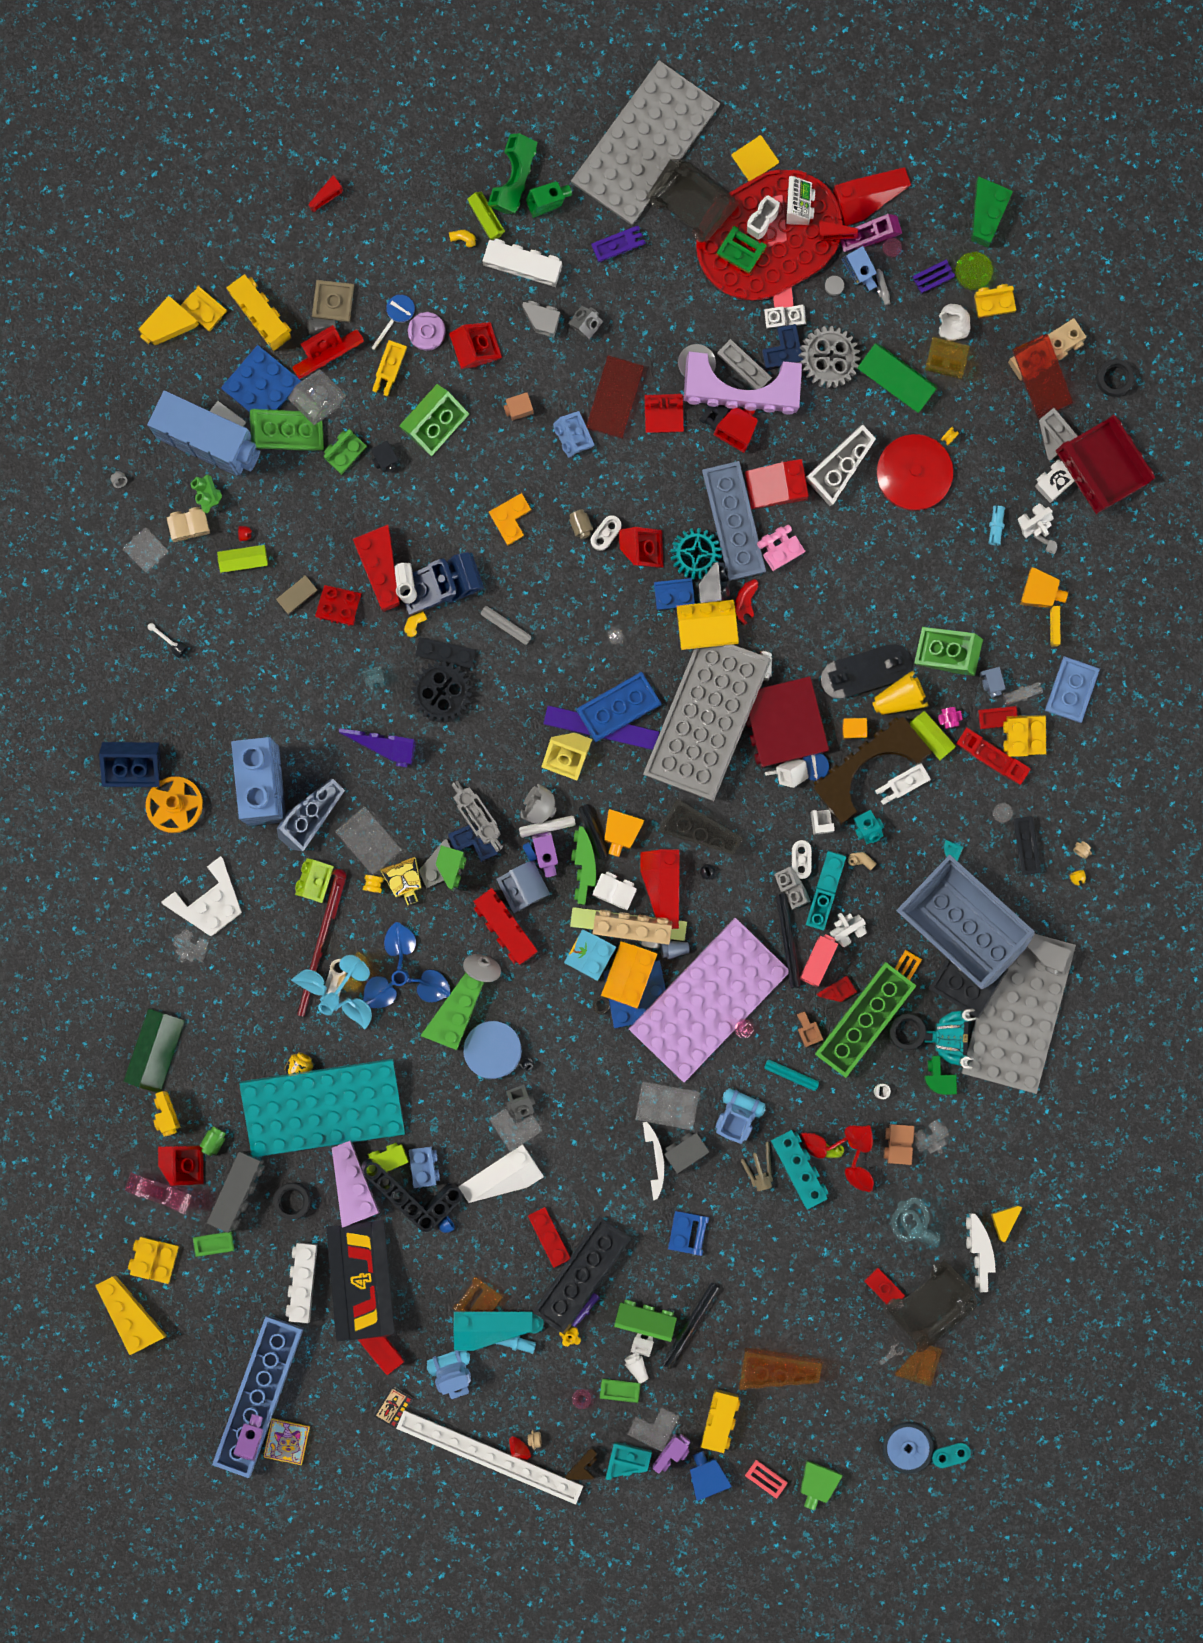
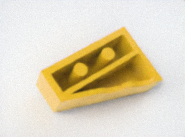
[701,1389,741,1453]

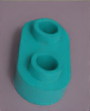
[932,1442,971,1468]

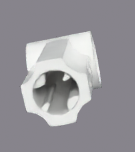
[394,563,417,603]
[325,959,346,996]

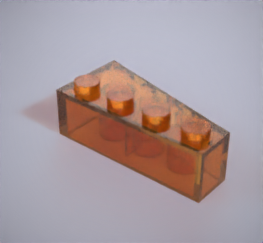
[739,1347,822,1390]

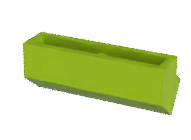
[467,191,505,241]
[217,545,268,573]
[909,711,956,760]

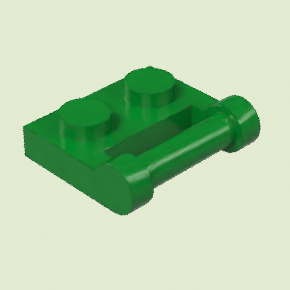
[717,226,767,274]

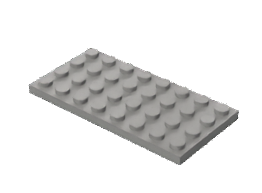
[571,61,720,226]
[643,645,771,802]
[961,934,1076,1094]

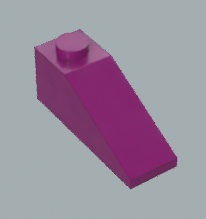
[840,214,902,252]

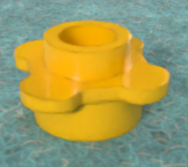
[559,1327,581,1346]

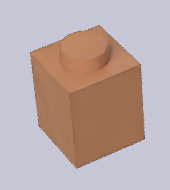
[504,392,534,421]

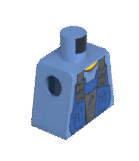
[841,246,877,292]

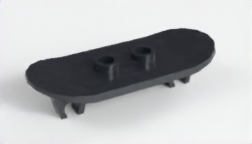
[821,644,912,698]

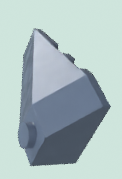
[277,779,345,851]

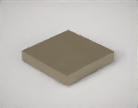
[312,280,354,323]

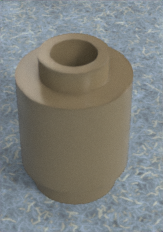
[569,509,593,539]

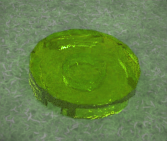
[955,252,993,290]

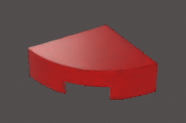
[509,1436,531,1460]

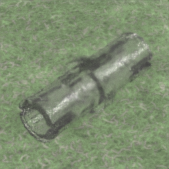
[1003,681,1043,706]

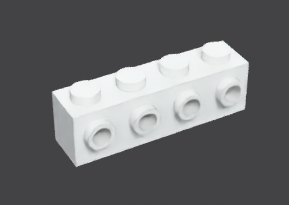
[286,1242,318,1323]

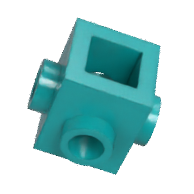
[854,810,884,845]

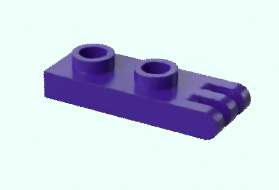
[591,226,646,263]

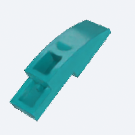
[806,850,846,930]

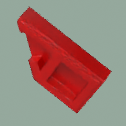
[816,976,857,1002]

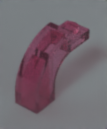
[124,1172,192,1214]

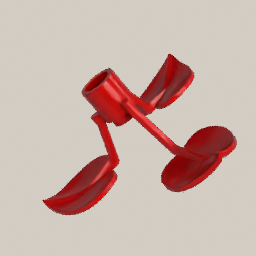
[799,1125,874,1192]

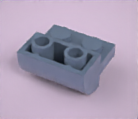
[497,861,550,913]

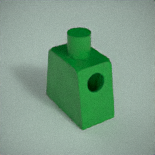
[526,182,572,218]

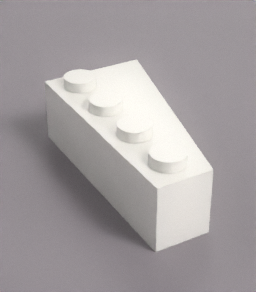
[805,425,876,506]

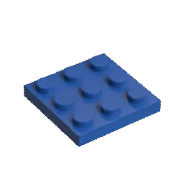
[221,345,301,412]
[603,960,666,1028]

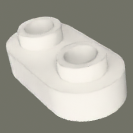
[591,516,621,551]
[792,840,811,879]

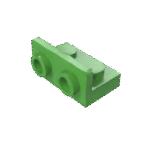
[324,429,367,475]

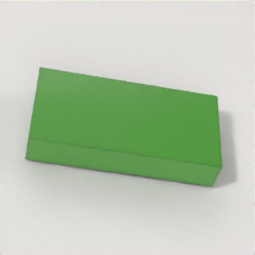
[193,1232,235,1257]
[600,1378,640,1403]

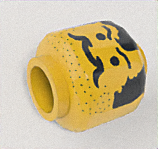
[285,1052,313,1074]

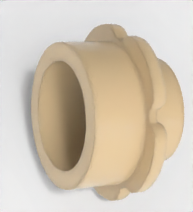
[1073,841,1092,859]
[528,1430,542,1450]

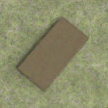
[276,575,318,615]

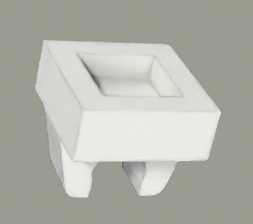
[631,1333,654,1357]

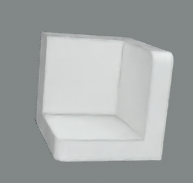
[776,759,808,788]
[811,810,835,835]

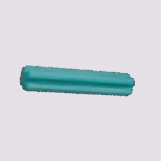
[764,1060,819,1091]

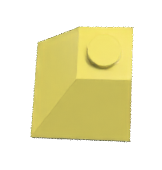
[542,733,592,780]

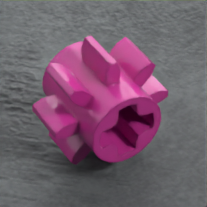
[938,707,963,729]

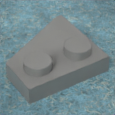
[1039,408,1078,461]
[419,839,462,888]

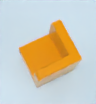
[843,718,867,740]

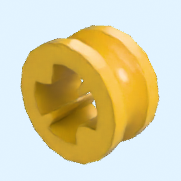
[941,427,959,445]

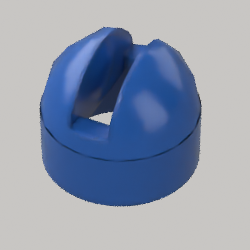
[438,1216,455,1233]

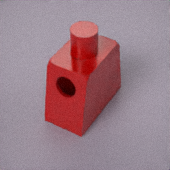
[713,407,758,453]

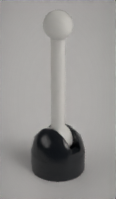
[148,623,188,658]

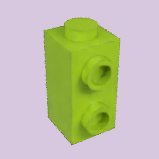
[366,1142,409,1173]

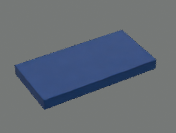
[576,672,661,743]

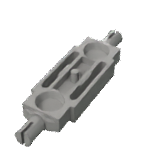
[452,781,503,852]

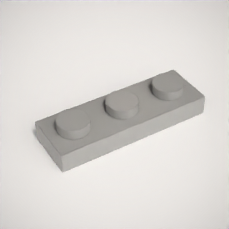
[717,339,772,390]

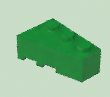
[971,176,1013,248]

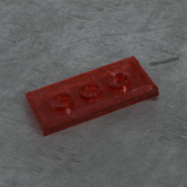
[1012,334,1073,418]
[586,355,644,439]

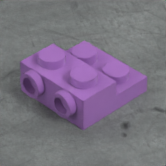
[652,1433,691,1473]

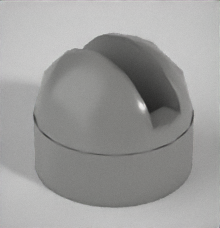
[111,471,127,488]

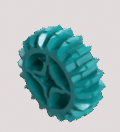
[670,528,722,580]

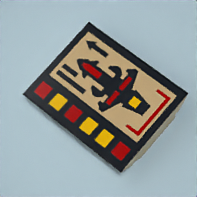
[374,1386,414,1428]

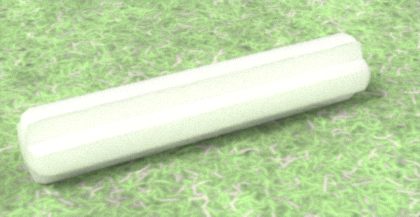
[519,816,576,838]

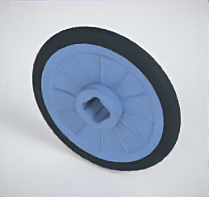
[883,1422,934,1474]

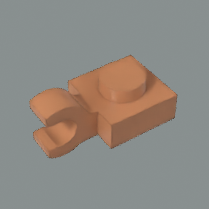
[797,1012,823,1047]

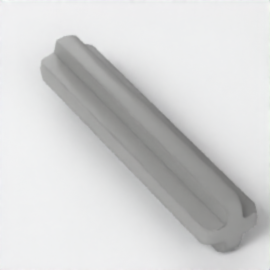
[481,606,531,645]

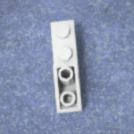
[966,1213,995,1292]

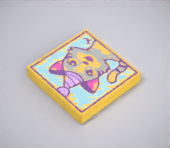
[264,1418,310,1465]

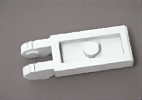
[875,763,931,805]

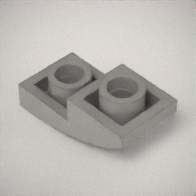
[774,867,811,909]

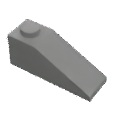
[1026,936,1071,975]

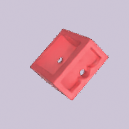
[800,934,838,987]

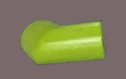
[826,1143,844,1158]

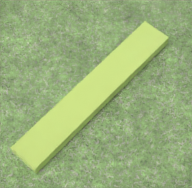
[570,908,687,941]

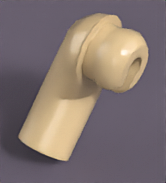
[848,852,877,870]

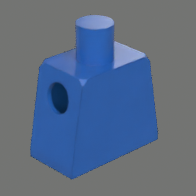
[690,1451,731,1501]

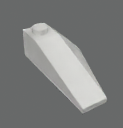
[459,1144,544,1203]

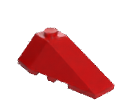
[833,167,911,226]
[640,849,679,929]

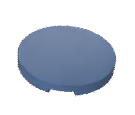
[464,1021,522,1079]

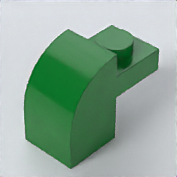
[924,1056,957,1095]

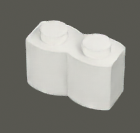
[747,195,780,239]
[592,872,637,910]

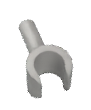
[1033,535,1057,554]

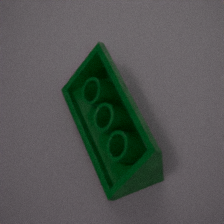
[123,1008,185,1093]

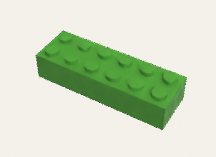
[815,962,916,1078]

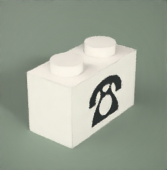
[1035,459,1075,503]

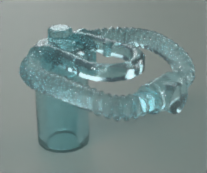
[891,1197,940,1247]

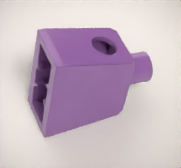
[532,831,558,877]
[234,1414,264,1462]

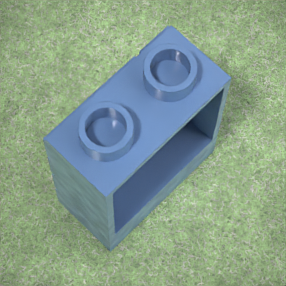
[147,391,260,476]
[231,737,286,826]

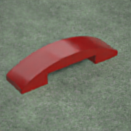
[956,727,1031,785]

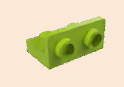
[295,858,334,903]

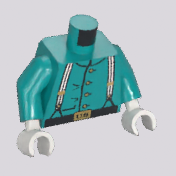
[924,1009,976,1069]

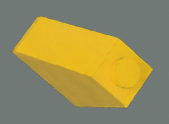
[138,296,199,345]

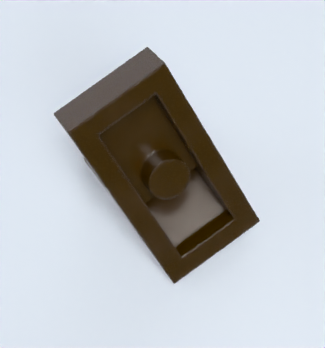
[565,1447,597,1480]

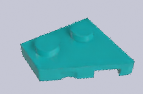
[606,1442,652,1480]

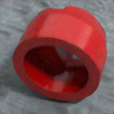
[238,526,252,541]

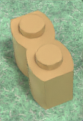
[167,507,210,542]

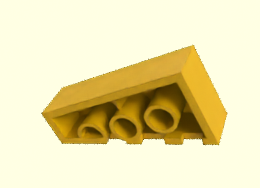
[95,1276,167,1355]

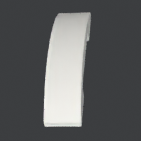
[643,1122,664,1200]

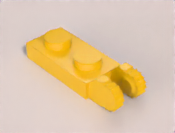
[373,340,407,396]

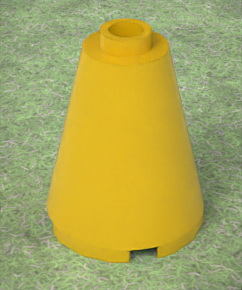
[872,671,928,715]

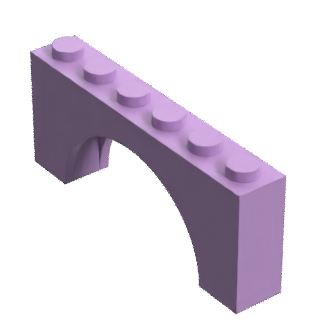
[683,352,802,414]

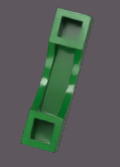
[487,133,538,214]

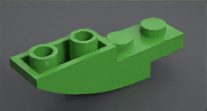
[571,826,596,905]

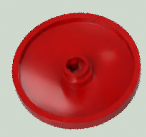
[877,434,953,511]

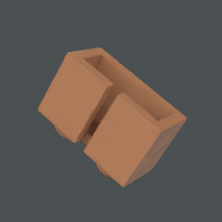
[884,1124,914,1165]

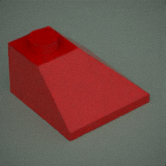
[619,527,664,568]
[158,1146,204,1186]

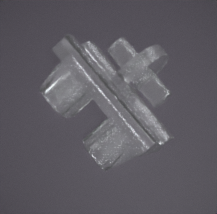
[173,929,209,963]
[914,1120,949,1155]

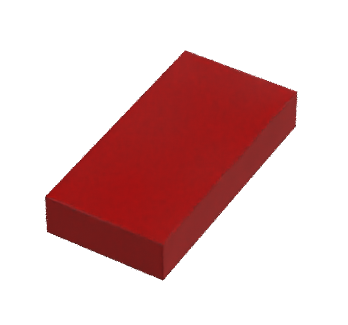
[978,706,1018,729]

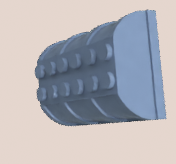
[896,854,1035,989]

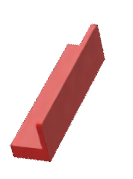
[358,1336,405,1375]

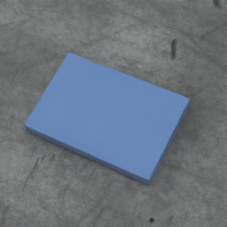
[1045,656,1100,723]

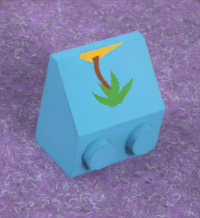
[564,929,616,981]

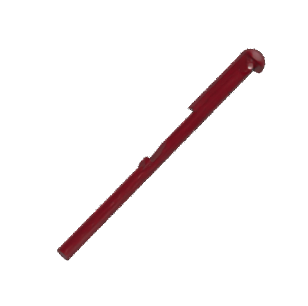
[297,869,346,1017]

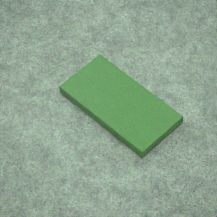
[250,409,324,451]

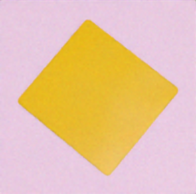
[731,135,779,181]

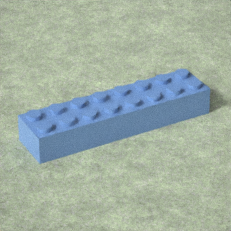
[212,1315,304,1478]

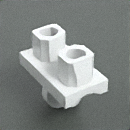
[1018,503,1054,538]
[829,913,867,947]

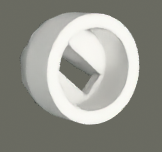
[874,1084,890,1099]

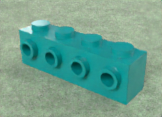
[770,1130,829,1210]

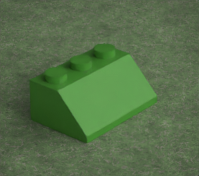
[399,384,469,456]
[614,1299,677,1342]

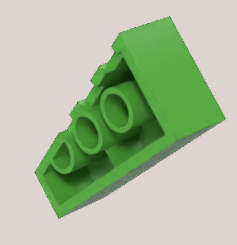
[421,973,484,1050]

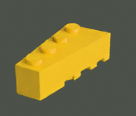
[226,274,291,351]

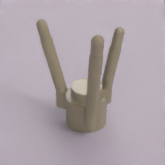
[741,1142,773,1191]

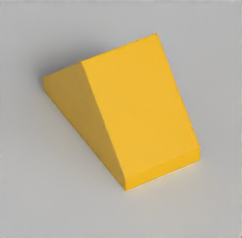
[991,1205,1022,1242]

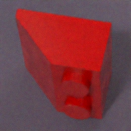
[449,322,502,369]

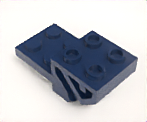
[403,552,484,615]

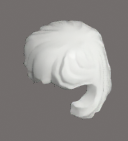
[939,304,970,341]

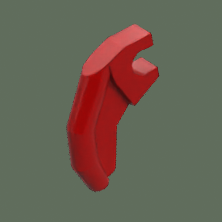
[734,579,758,626]

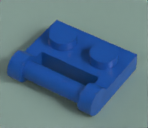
[668,1211,709,1256]

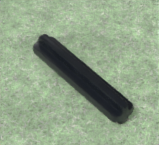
[579,804,608,859]

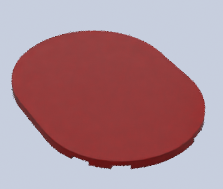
[696,169,842,301]

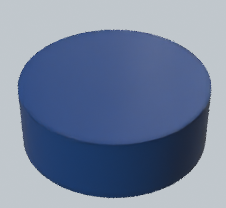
[522,842,537,861]

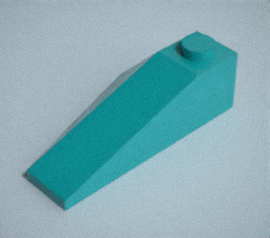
[454,1311,532,1351]

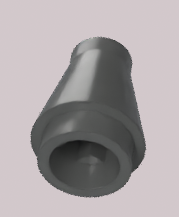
[307,318,336,336]

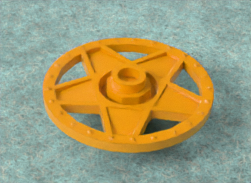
[146,777,203,833]

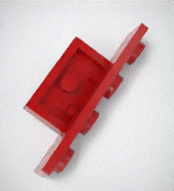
[292,325,364,379]

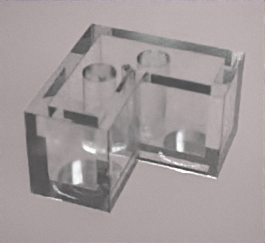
[489,1109,543,1152]

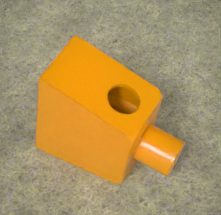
[1020,567,1068,608]
[604,809,644,857]

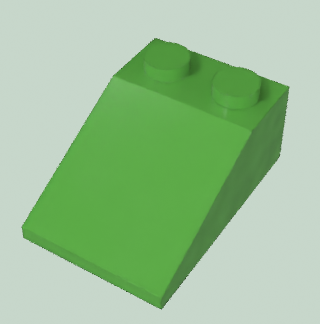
[914,627,983,676]

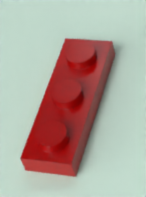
[528,1207,570,1268]

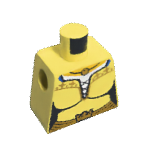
[381,857,422,905]

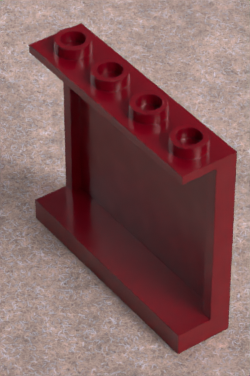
[1055,414,1155,514]
[746,676,829,769]

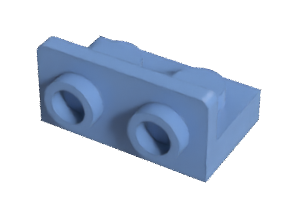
[553,411,594,458]
[409,1147,440,1188]

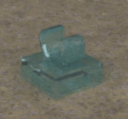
[362,666,384,691]

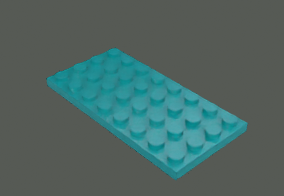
[239,1059,405,1157]

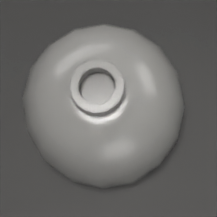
[521,784,556,823]

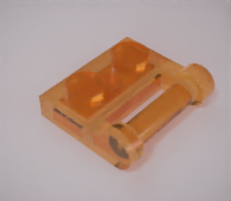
[453,1276,503,1311]

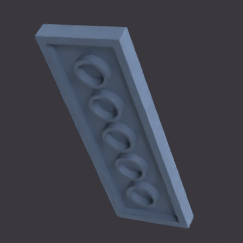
[702,461,766,581]

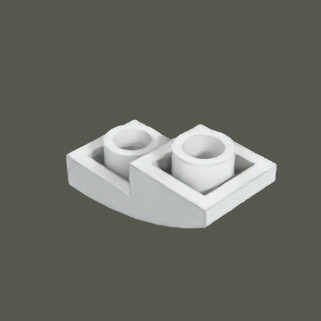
[764,305,807,329]

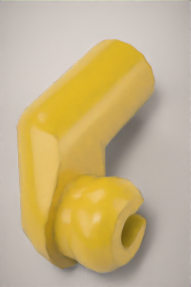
[449,230,476,247]

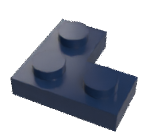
[762,324,803,369]
[448,823,498,862]

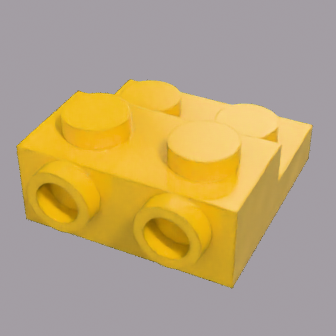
[1003,715,1046,757]
[153,1091,180,1137]
[128,1236,179,1284]

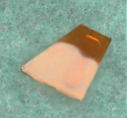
[895,1343,942,1387]

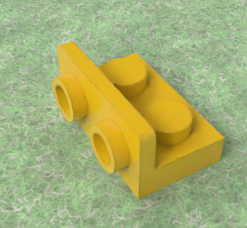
[974,284,1016,318]

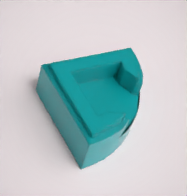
[944,840,963,861]

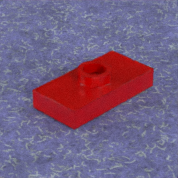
[864,1268,905,1309]

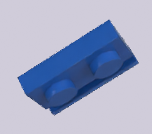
[654,578,695,611]

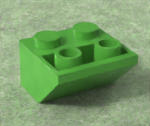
[436,845,467,891]

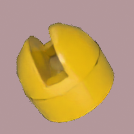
[1069,870,1086,886]

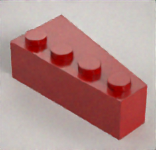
[353,525,400,612]
[473,888,538,965]

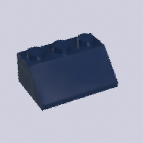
[99,742,161,787]

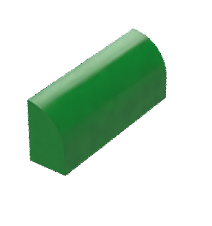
[857,343,938,413]

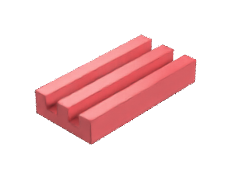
[745,1460,788,1499]

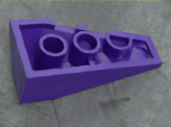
[339,728,416,768]

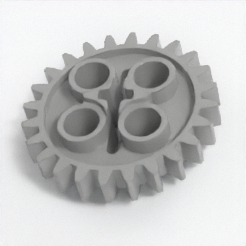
[799,326,860,388]

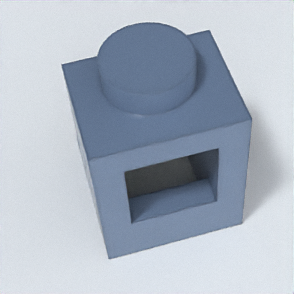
[979,667,1006,698]

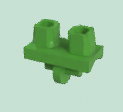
[191,475,222,513]

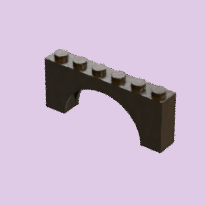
[813,716,932,825]

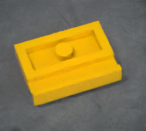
[181,286,227,332]

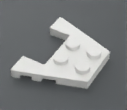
[162,856,242,937]

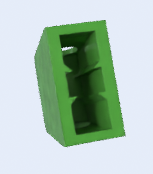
[800,1460,842,1510]

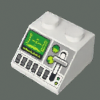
[786,176,815,225]

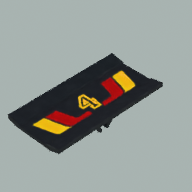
[326,1220,395,1341]

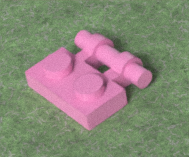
[757,525,805,571]

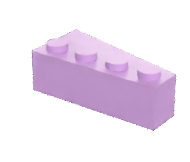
[332,1141,380,1227]

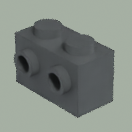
[664,1132,709,1174]

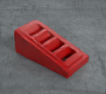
[308,175,343,212]
[819,221,858,240]

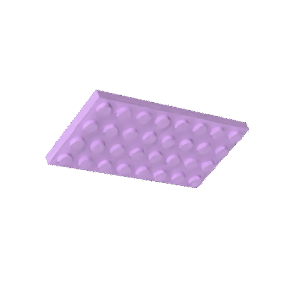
[629,918,788,1082]

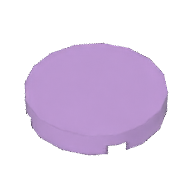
[408,312,446,351]

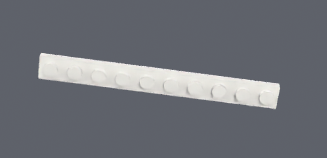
[396,1410,583,1504]

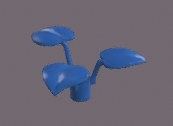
[363,922,451,1008]

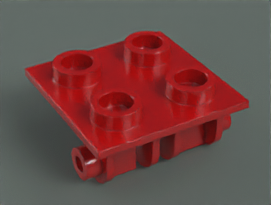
[645,394,684,433]
[315,585,361,626]

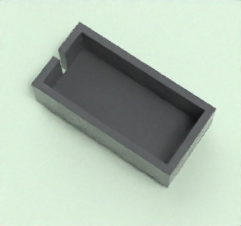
[207,1151,265,1233]

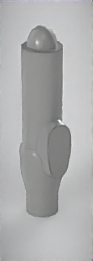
[875,269,891,305]

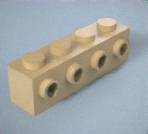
[1008,318,1086,381]
[593,910,672,945]

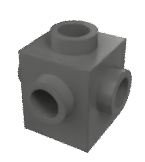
[568,306,603,339]
[506,1085,536,1119]

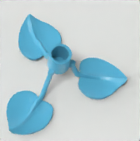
[291,955,372,1029]

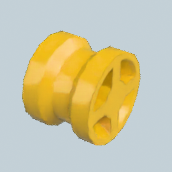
[363,875,384,893]

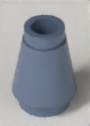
[660,941,689,960]

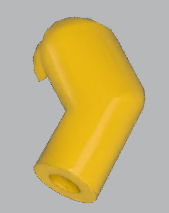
[404,611,427,637]

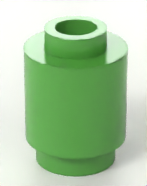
[200,1126,226,1156]

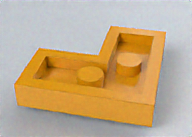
[489,493,531,546]

